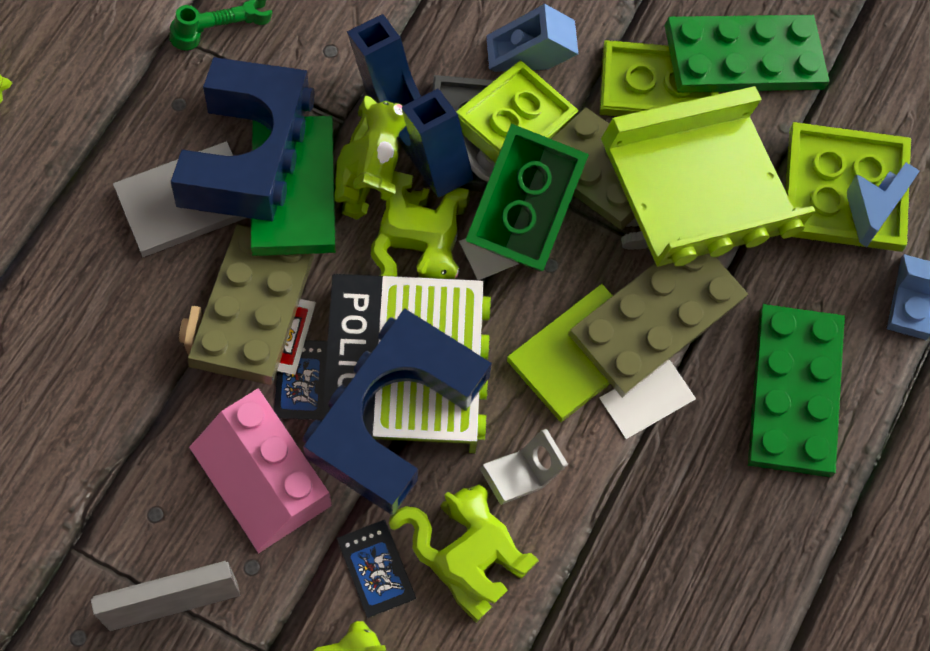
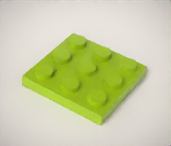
[785,122,911,252]

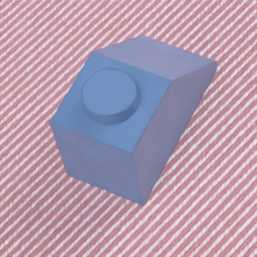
[486,4,578,72]

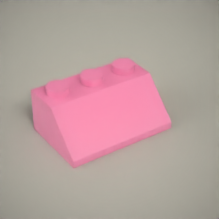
[189,388,332,554]

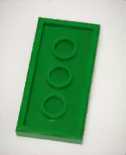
[251,116,336,256]

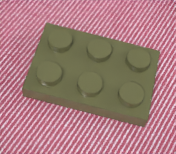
[552,107,635,230]

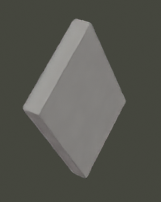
[113,141,245,257]
[91,561,241,631]

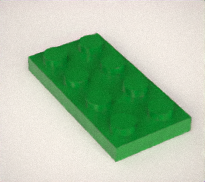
[664,15,830,93]
[748,304,845,478]

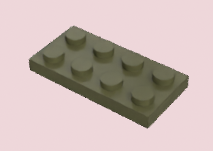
[188,224,315,385]
[568,254,748,398]

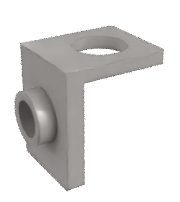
[480,429,568,505]

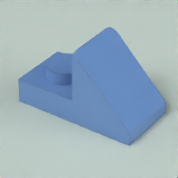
[847,162,920,247]
[887,254,930,340]

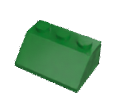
[465,123,589,272]

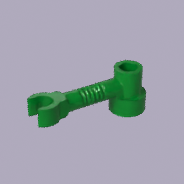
[169,0,273,51]

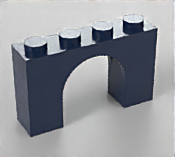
[347,14,474,198]
[171,57,315,221]
[303,308,492,516]

